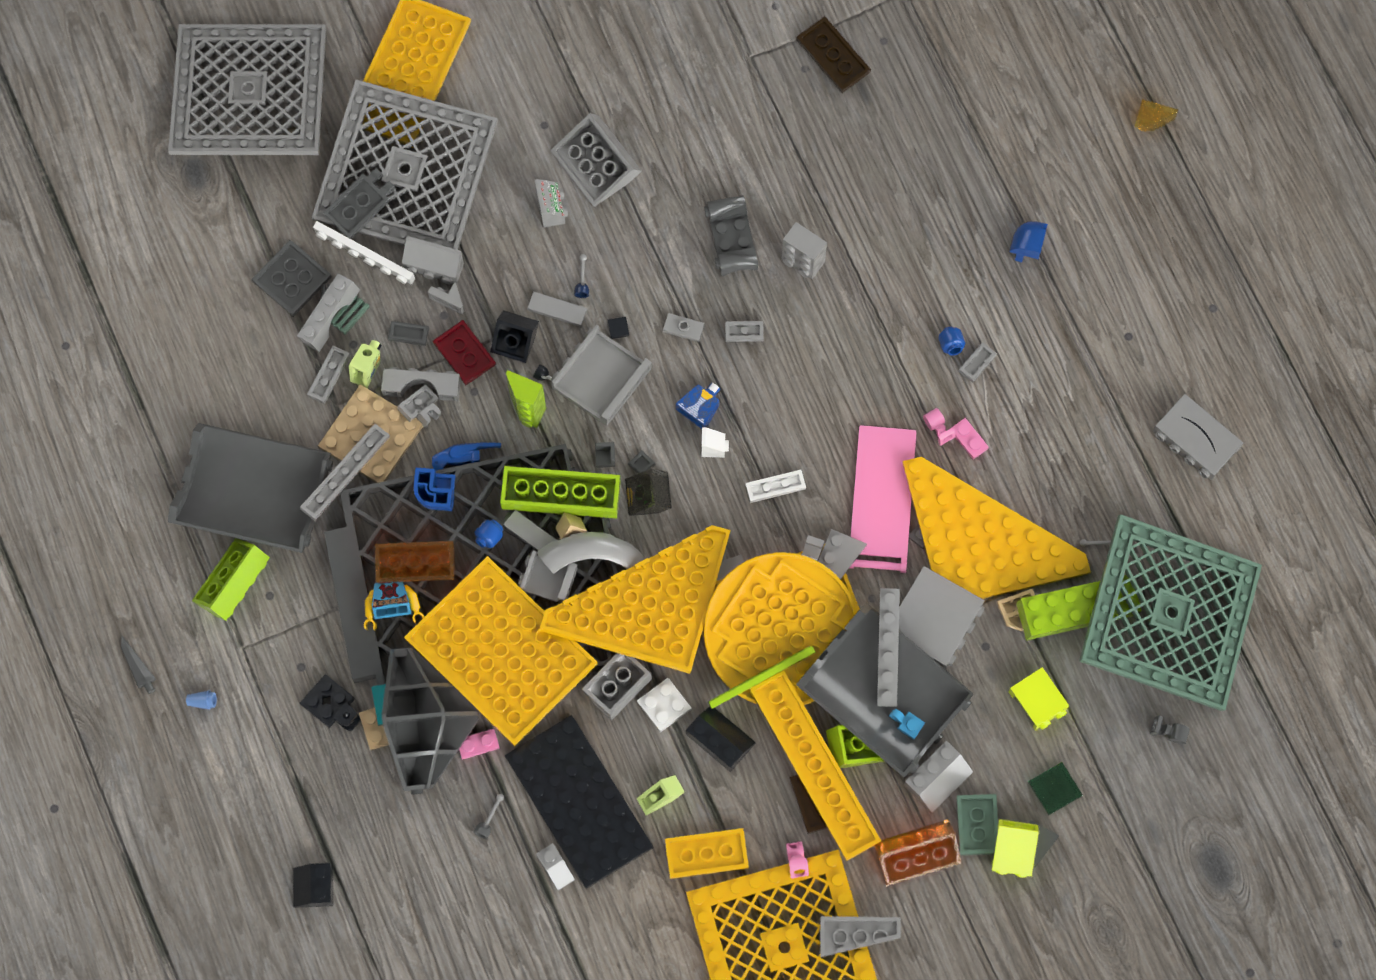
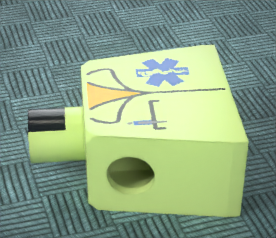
[349,340,382,388]

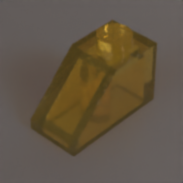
[1134,99,1178,131]

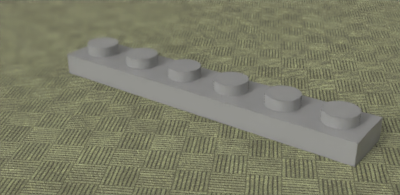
[300,424,390,521]
[877,588,900,707]

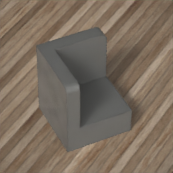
[595,442,615,468]

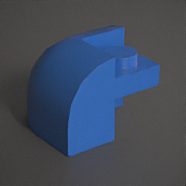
[1009,221,1048,262]
[414,468,456,511]

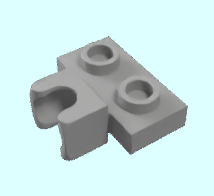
[397,384,441,428]

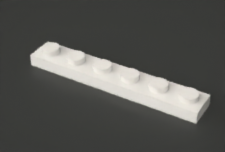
[313,221,415,285]

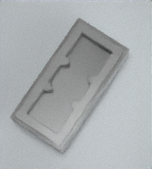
[663,313,705,342]
[958,342,997,383]

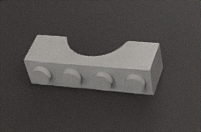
[297,274,360,352]
[381,367,461,401]

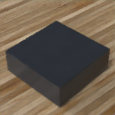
[608,317,629,339]

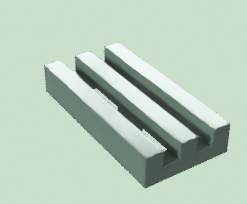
[331,295,369,335]

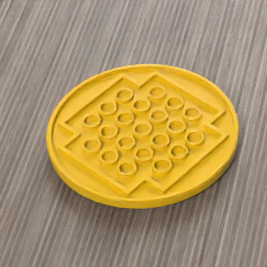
[704,552,857,705]

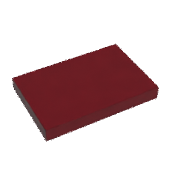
[432,320,496,386]

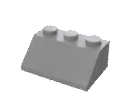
[402,236,464,284]
[582,653,652,721]
[904,740,973,813]

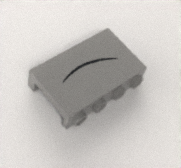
[1153,394,1243,480]

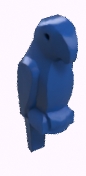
[432,442,502,471]

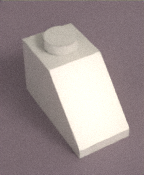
[702,427,729,458]

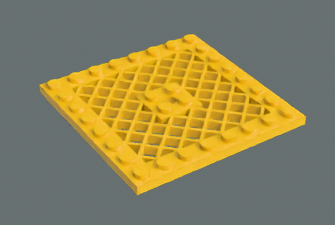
[686,849,877,980]

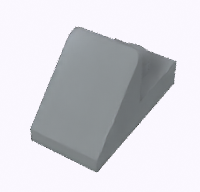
[428,282,464,314]

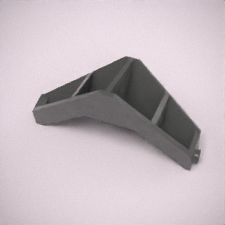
[382,648,479,795]

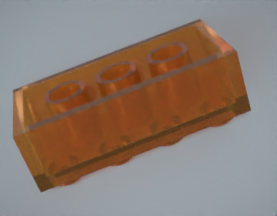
[375,541,455,583]
[874,819,962,887]

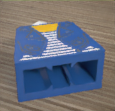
[676,383,720,429]

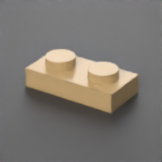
[359,707,389,750]

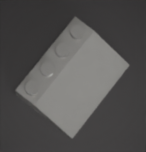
[551,113,642,207]

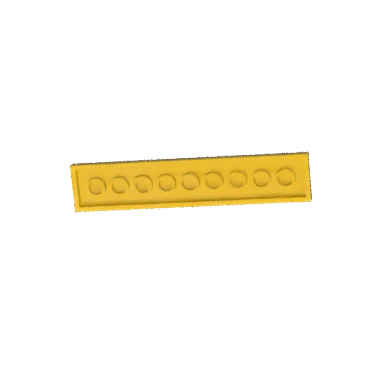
[750,670,881,861]

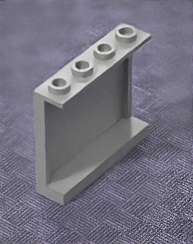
[551,325,652,426]
[899,566,985,669]

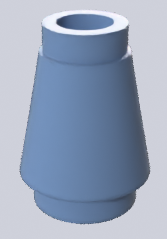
[186,690,217,710]

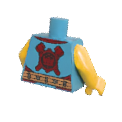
[364,573,424,630]

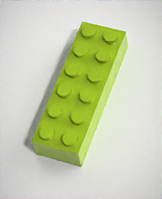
[500,466,621,519]
[1016,575,1142,640]

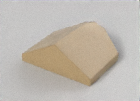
[997,589,1035,631]

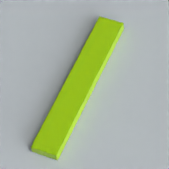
[708,646,815,709]

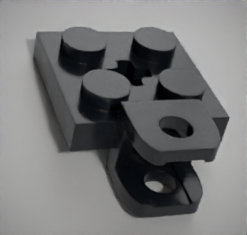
[300,674,361,731]

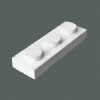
[745,470,806,503]

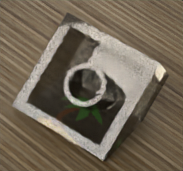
[625,469,672,516]

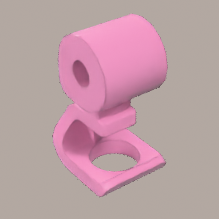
[923,408,955,446]
[786,841,809,878]

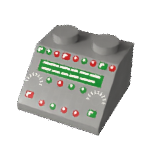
[535,179,568,228]

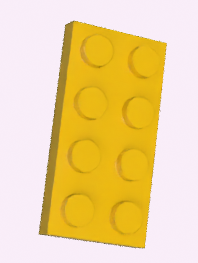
[665,828,749,879]

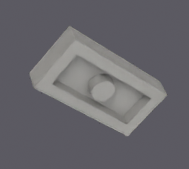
[725,321,764,342]

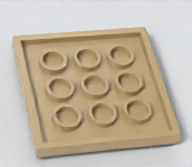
[318,384,423,483]

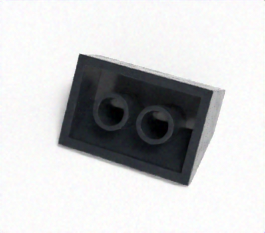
[686,706,756,772]

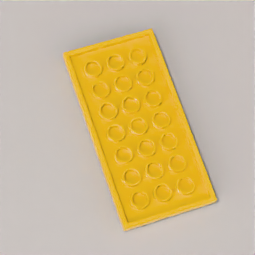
[363,0,471,148]

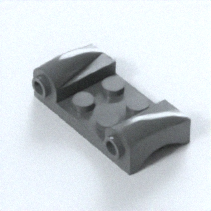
[704,195,758,276]

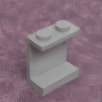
[518,551,578,603]

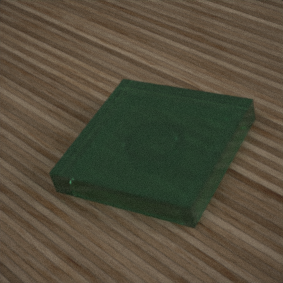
[1028,762,1083,816]

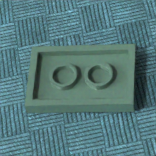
[956,794,998,855]

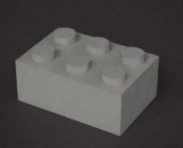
[782,222,827,279]

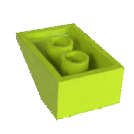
[826,725,884,768]

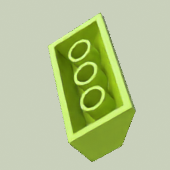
[506,370,546,428]
[192,538,270,621]

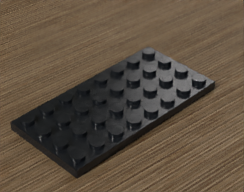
[505,715,654,889]

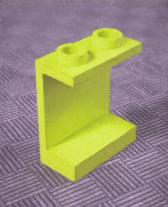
[1009,667,1069,730]
[992,819,1039,877]

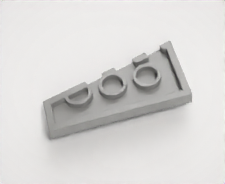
[818,529,867,580]
[820,916,901,957]

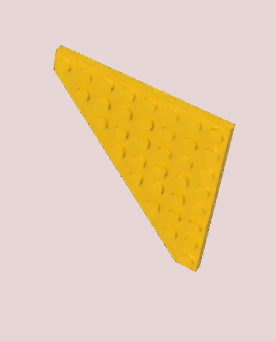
[902,457,1091,599]
[539,525,731,674]

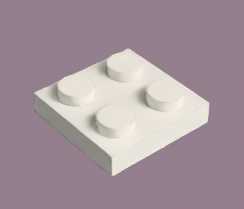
[637,678,692,733]

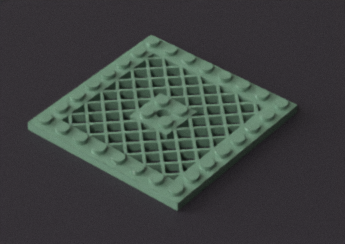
[1079,514,1262,711]

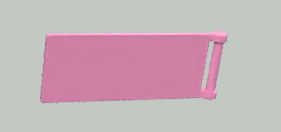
[850,426,916,573]

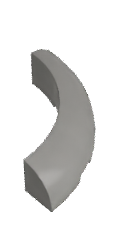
[537,532,644,574]

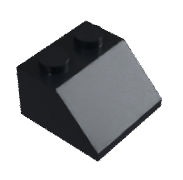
[490,310,539,363]
[293,863,334,908]

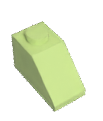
[636,775,684,815]

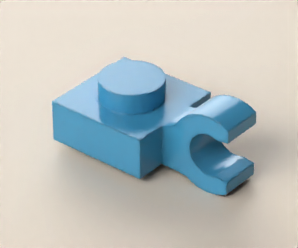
[889,708,925,739]

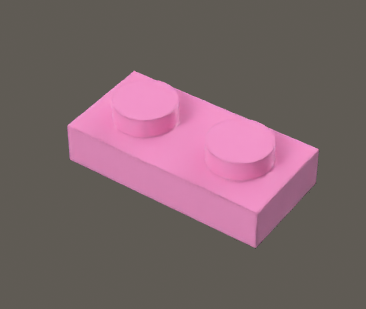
[950,418,989,460]
[459,729,500,760]

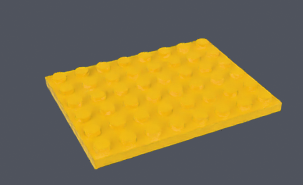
[404,556,598,746]

